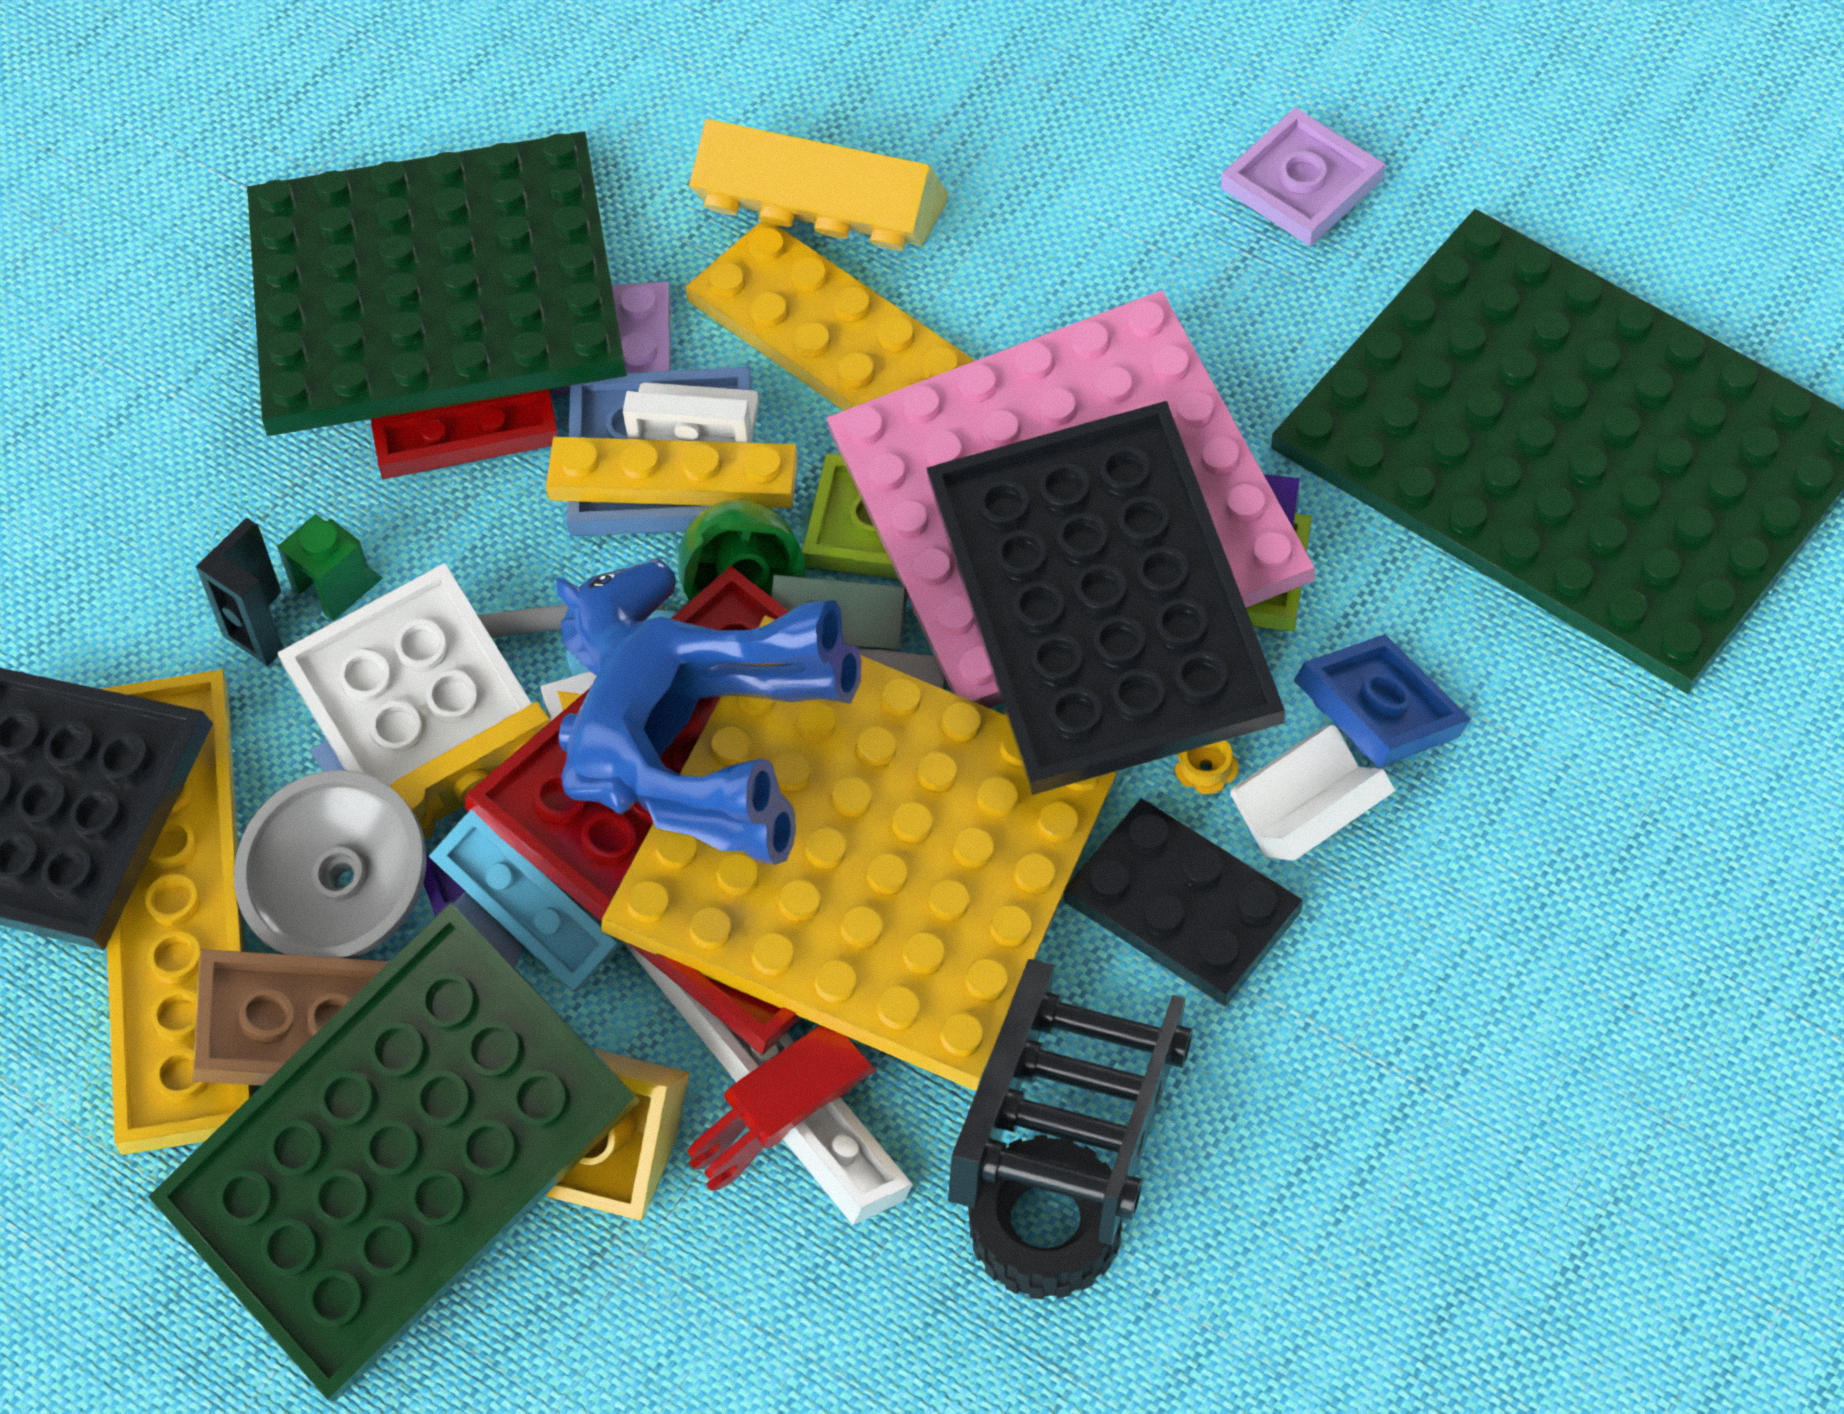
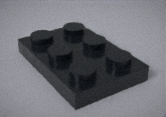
[1064,798,1303,1007]

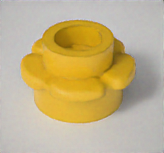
[1175,740,1238,795]

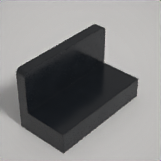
[195,518,284,667]

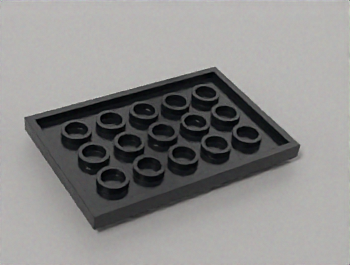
[926,401,1285,795]

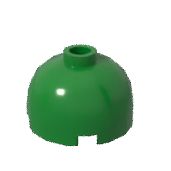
[678,499,805,601]

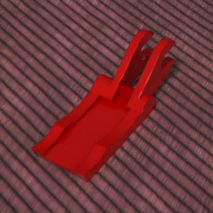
[687,1025,878,1191]

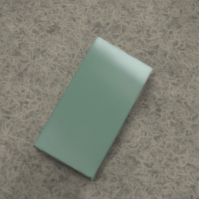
[772,575,907,650]

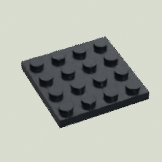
[0,668,213,951]

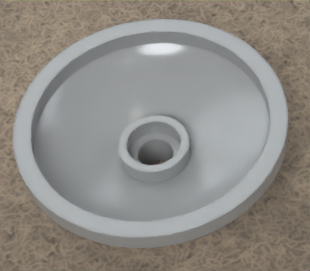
[234,770,427,959]

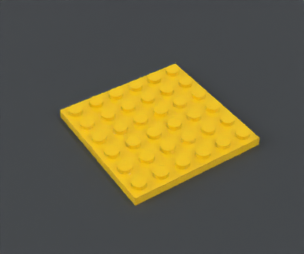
[601,616,1118,1091]

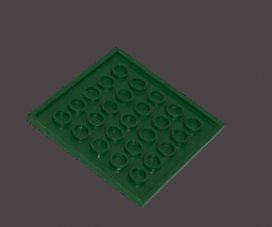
[247,131,627,436]

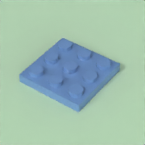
[567,367,751,537]

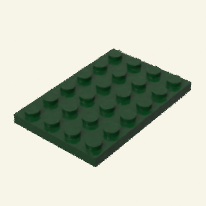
[148,903,641,1401]

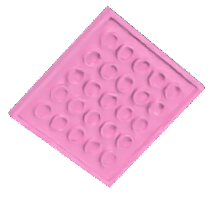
[826,290,1315,708]

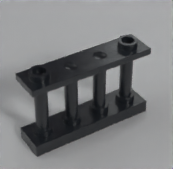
[948,959,1193,1245]

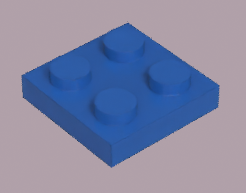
[1294,634,1471,768]

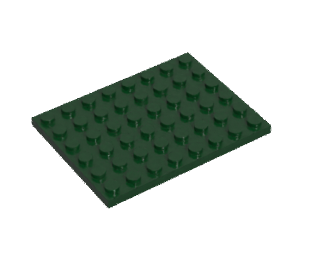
[1271,209,1844,694]

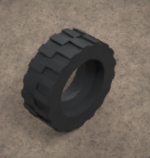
[968,1135,1122,1299]

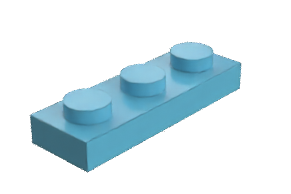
[429,809,622,992]

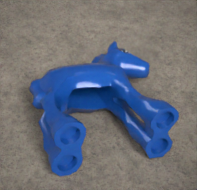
[556,558,862,865]

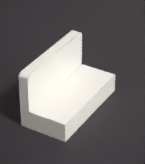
[623,382,759,443]
[1231,725,1395,861]

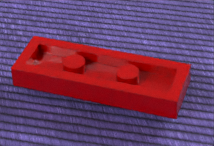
[370,389,559,480]

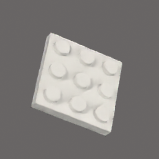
[277,563,532,787]

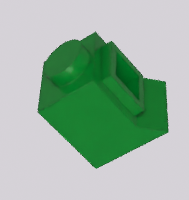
[277,514,383,621]

